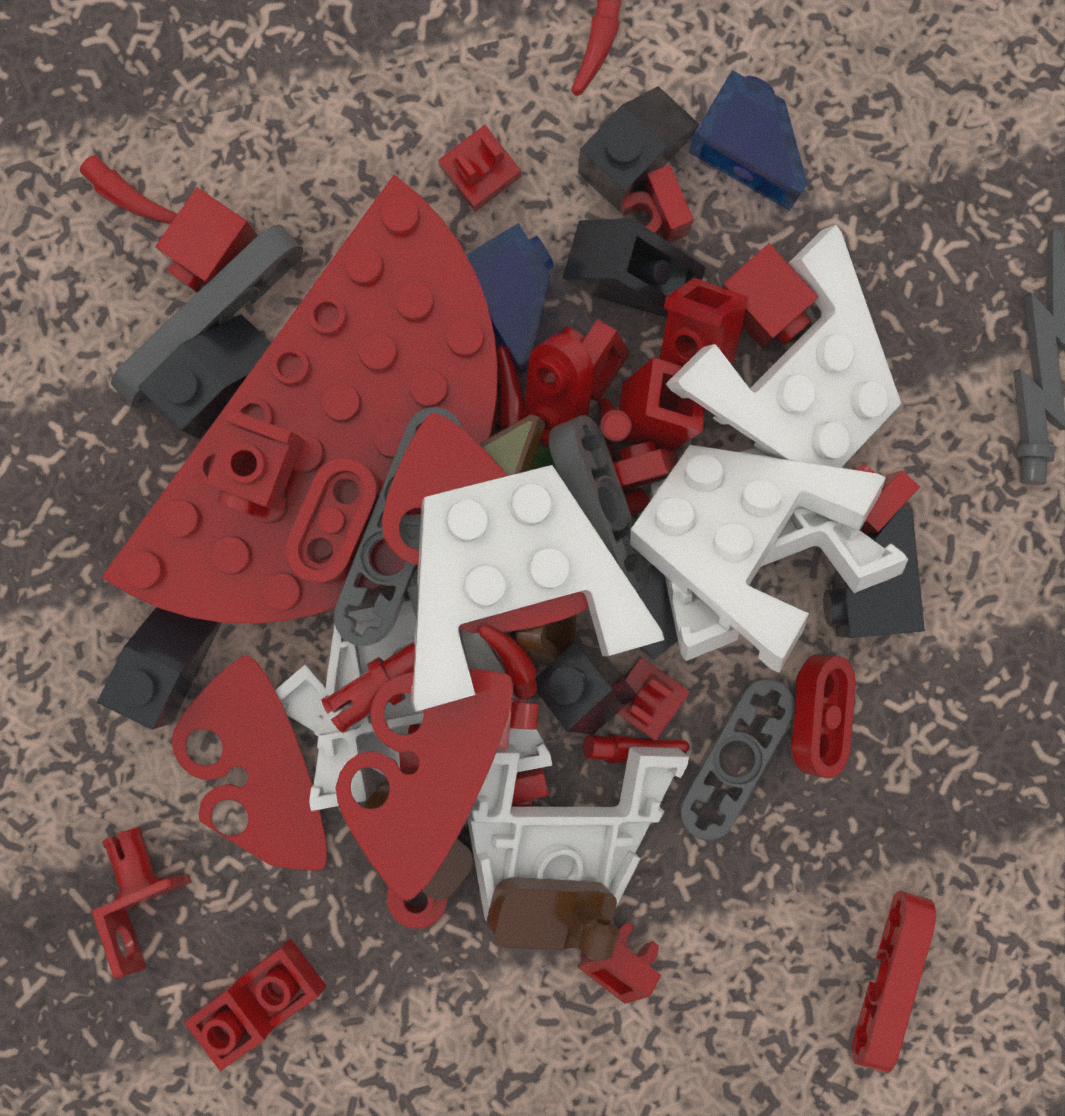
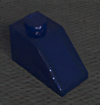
[688,70,807,211]
[466,223,554,375]

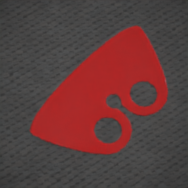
[382,413,588,633]
[171,655,327,871]
[335,669,513,901]

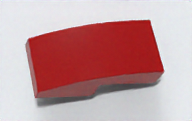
[184,938,326,1072]

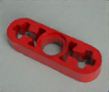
[851,890,936,1073]

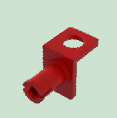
[92,827,192,979]

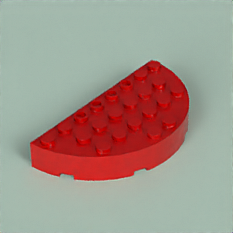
[102,174,499,624]

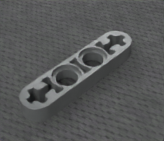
[111,224,303,408]
[334,407,463,646]

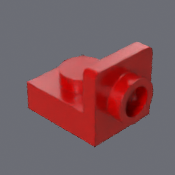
[603,435,678,491]

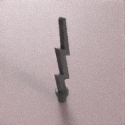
[1013,229,1065,485]

